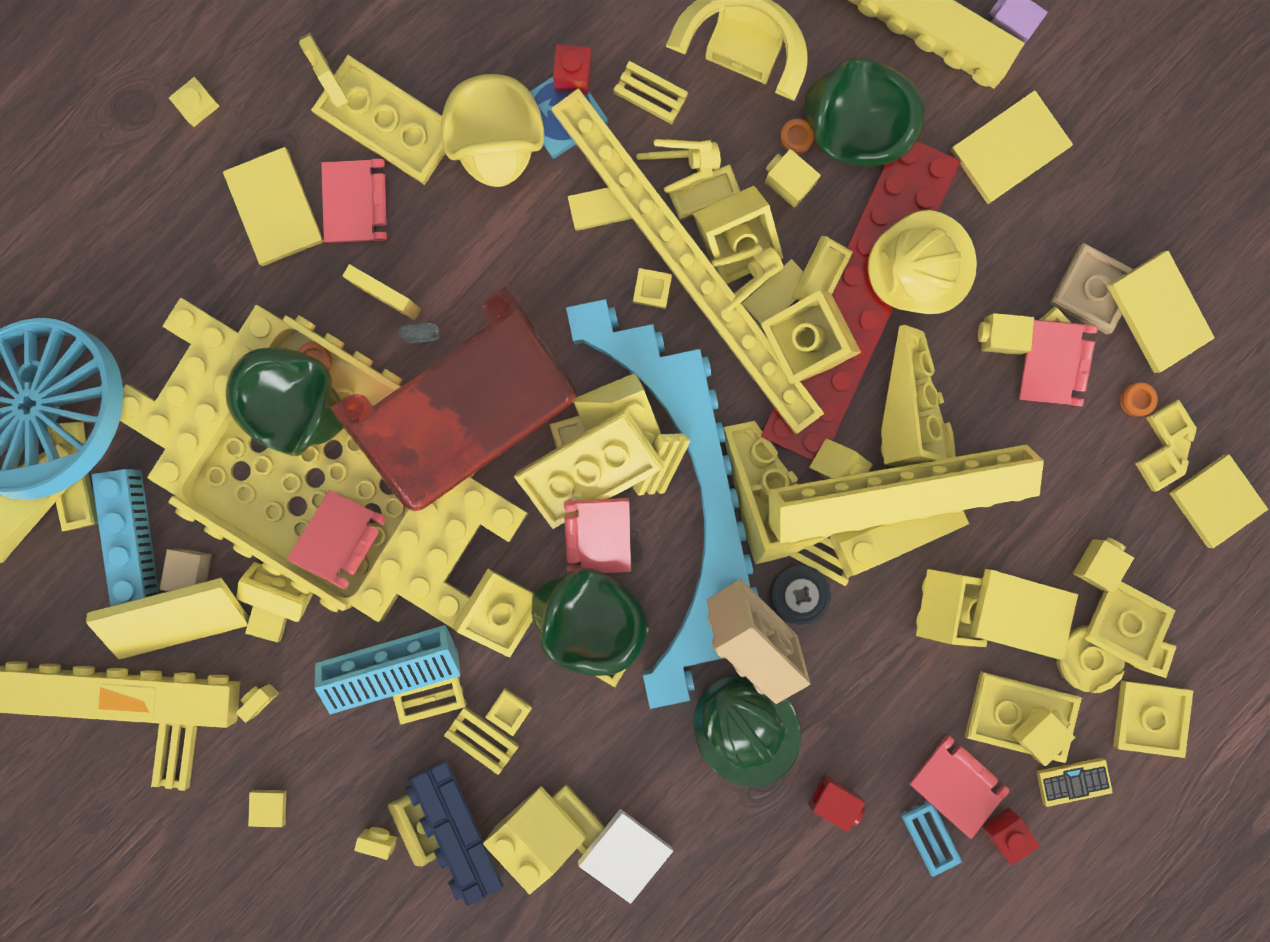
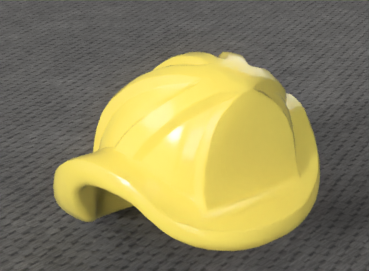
[441,74,544,187]
[868,210,977,314]

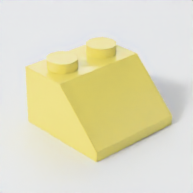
[693,186,784,284]
[760,290,861,384]
[573,373,661,446]
[916,569,987,647]
[483,786,587,895]

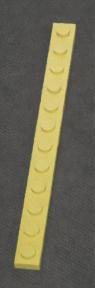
[551,88,824,435]

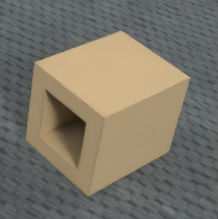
[160,548,212,591]

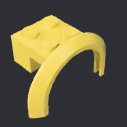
[666,0,808,101]

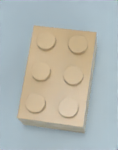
[707,579,811,704]

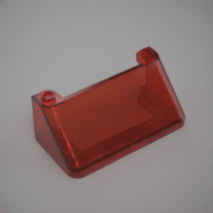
[331,287,576,511]

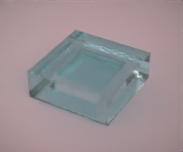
[399,322,440,344]

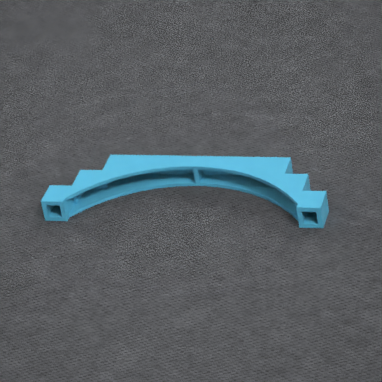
[566,299,758,709]

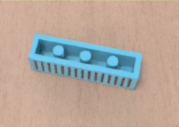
[91,469,159,607]
[315,625,461,714]

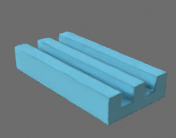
[900,800,962,877]

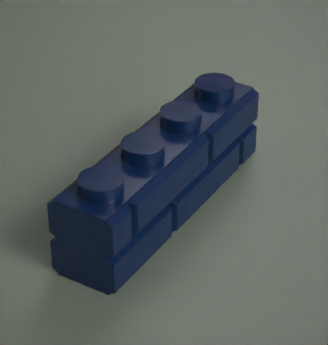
[405,759,504,906]

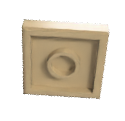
[1049,243,1133,335]

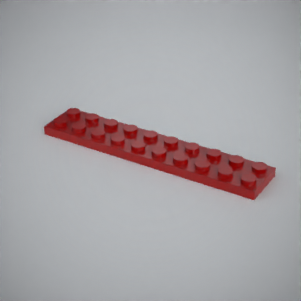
[761,141,961,461]

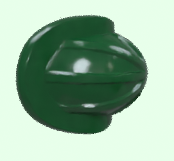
[805,58,924,167]
[225,347,345,456]
[531,568,647,676]
[693,674,801,787]

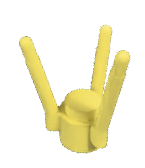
[636,139,721,193]
[712,244,783,311]

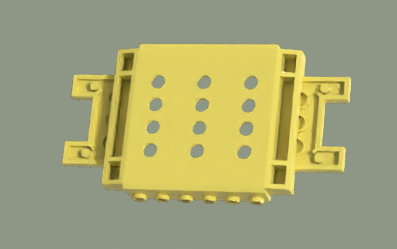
[120,298,528,628]

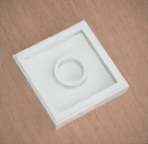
[577,809,673,904]

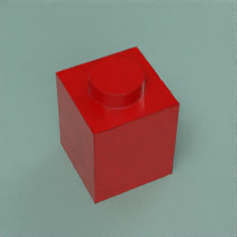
[553,44,592,95]
[808,774,865,832]
[981,808,1040,866]

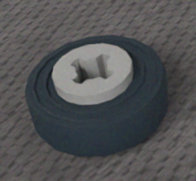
[770,564,831,625]

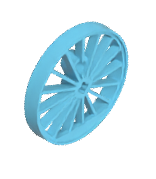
[0,318,123,500]

